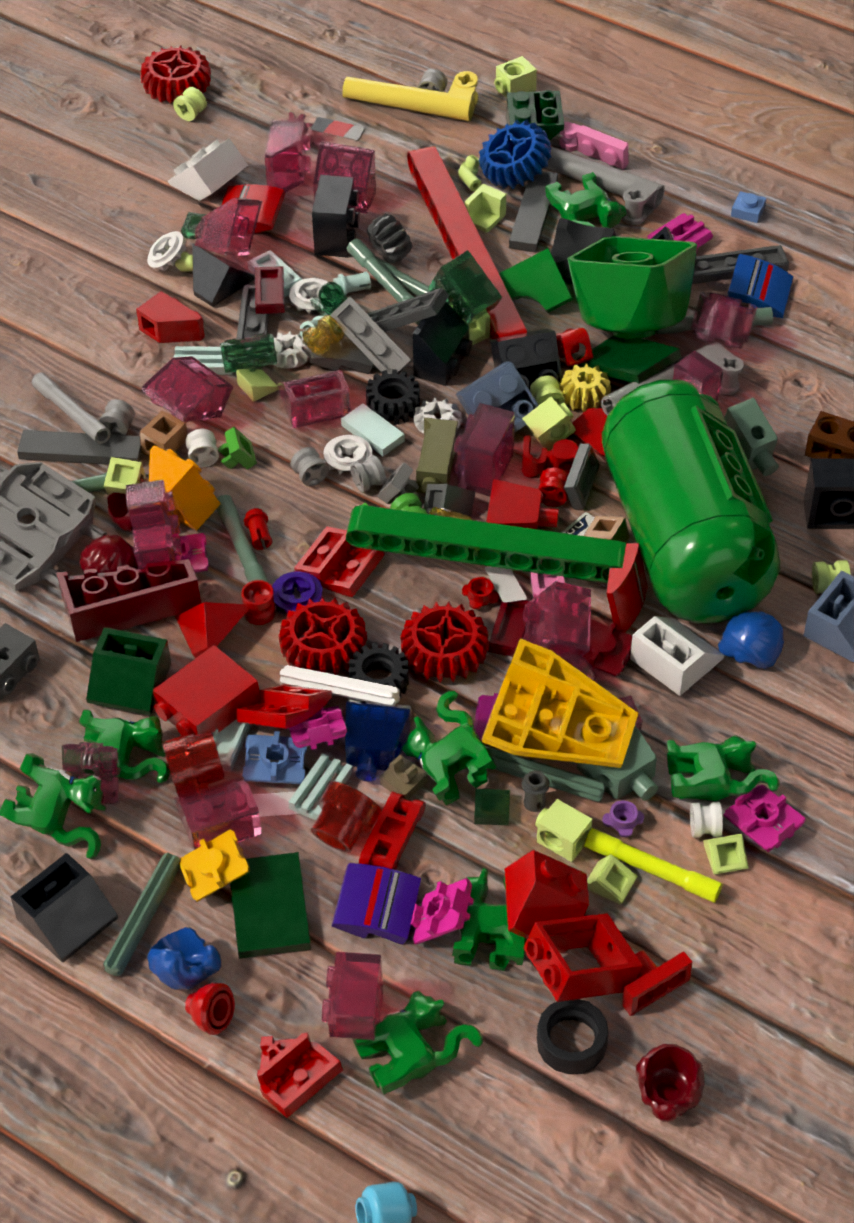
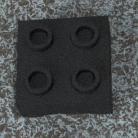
[551,218,616,284]

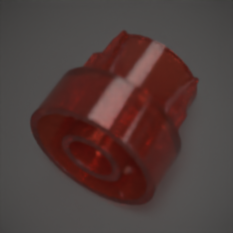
[162,732,225,798]
[311,781,382,853]

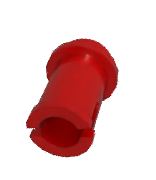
[244,508,273,550]

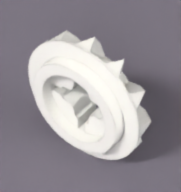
[147,231,187,271]
[289,278,335,314]
[265,331,312,369]
[414,398,462,434]
[323,435,372,474]

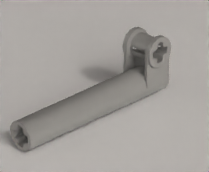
[545,147,665,225]
[601,342,744,416]

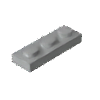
[329,297,412,374]

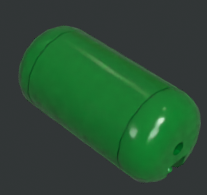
[602,380,781,624]

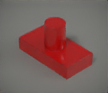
[622,950,693,1016]

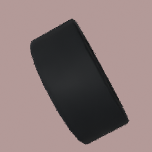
[537,999,609,1074]

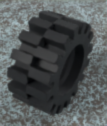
[366,369,420,425]
[349,643,409,704]

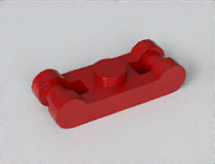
[359,791,426,870]

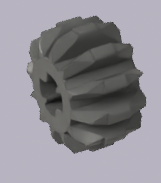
[367,213,412,264]

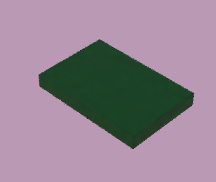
[576,336,681,384]
[231,852,311,959]

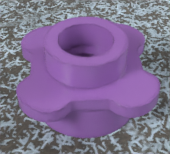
[602,800,644,837]

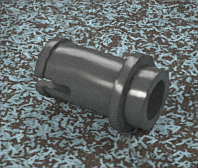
[522,770,550,812]

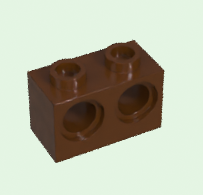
[804,411,854,459]

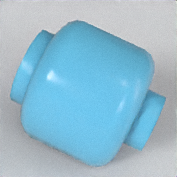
[355,1181,417,1223]

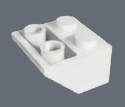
[168,138,248,201]
[630,616,724,696]

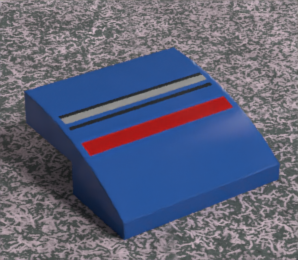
[727,254,794,319]

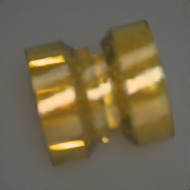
[302,315,344,356]

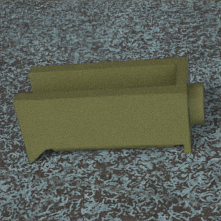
[416,417,458,493]

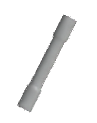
[32,372,111,444]

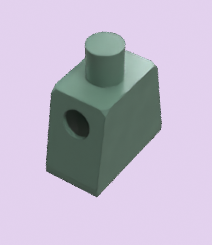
[725,398,779,476]
[576,725,658,801]

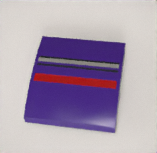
[331,863,421,945]

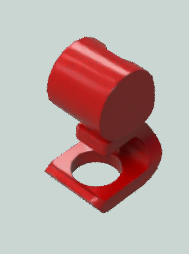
[556,328,593,367]
[521,435,579,478]

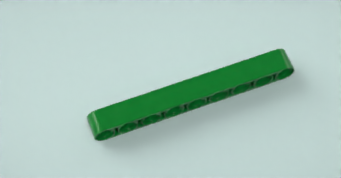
[346,505,626,583]

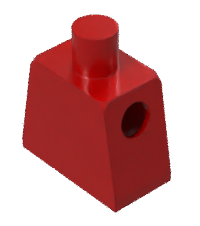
[486,479,559,530]

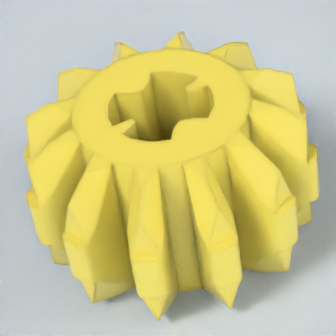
[560,363,611,412]

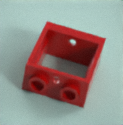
[523,913,643,1002]

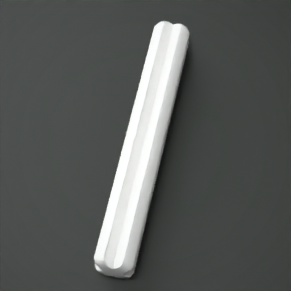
[280,665,400,707]

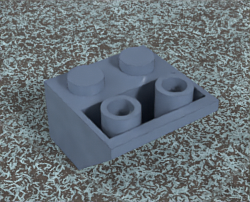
[455,362,539,446]
[803,570,854,663]

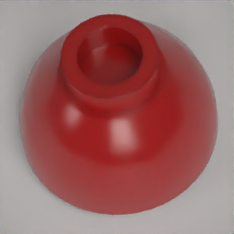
[185,983,235,1035]

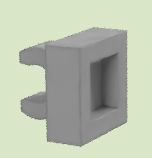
[377,463,419,504]

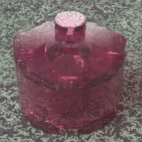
[691,292,757,349]

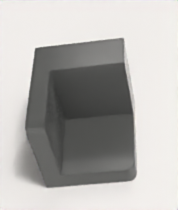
[423,484,475,520]

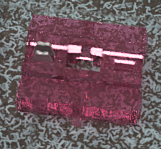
[62,742,120,804]

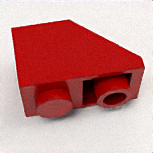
[136,291,205,343]

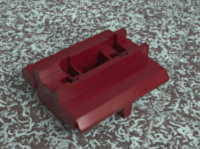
[566,618,632,677]

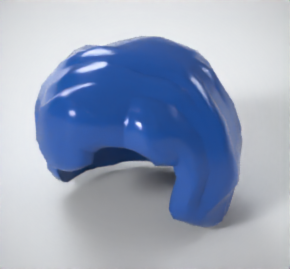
[718,611,784,669]
[147,927,221,990]

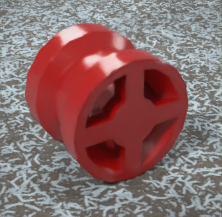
[538,468,569,507]

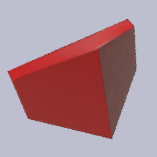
[175,602,250,658]

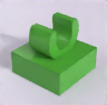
[218,427,257,469]

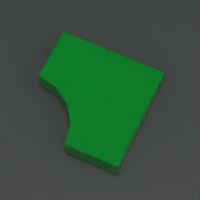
[499,248,573,313]

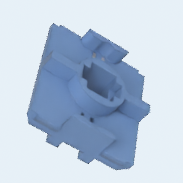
[243,731,307,784]

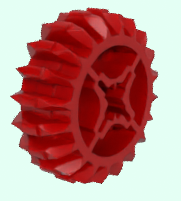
[140,45,211,104]
[278,596,367,675]
[400,601,489,683]

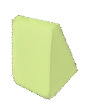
[236,369,279,402]
[703,834,749,875]
[587,854,638,904]

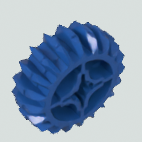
[479,120,552,189]

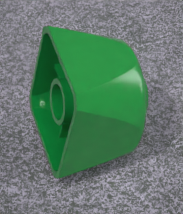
[567,236,697,339]

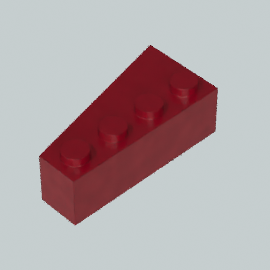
[56,559,201,642]

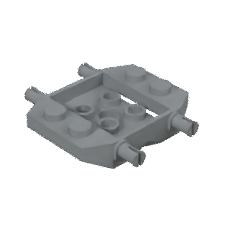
[0,462,107,591]

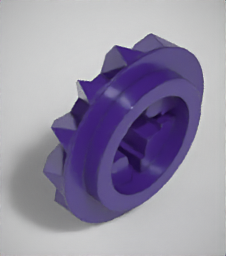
[272,571,322,614]

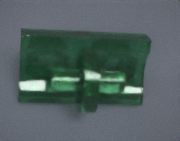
[310,282,348,334]
[220,333,278,373]

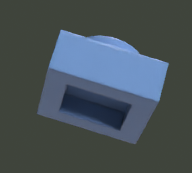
[731,191,766,223]

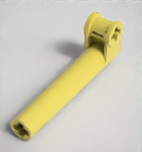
[343,71,478,121]

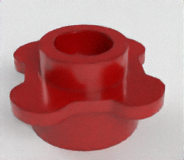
[462,577,499,609]

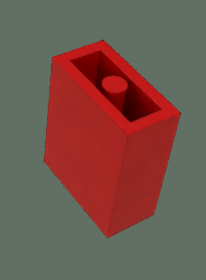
[153,645,260,747]

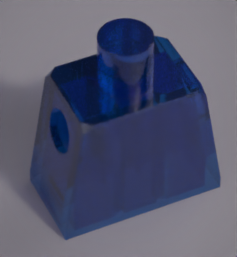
[345,701,411,782]

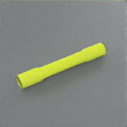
[584,828,723,903]

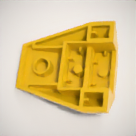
[482,638,639,768]

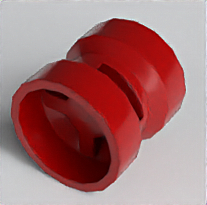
[241,580,276,625]

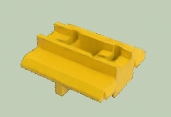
[179,829,250,902]

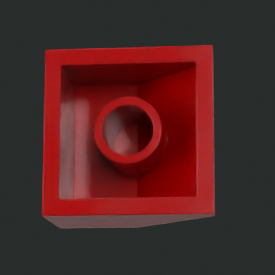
[505,850,589,954]

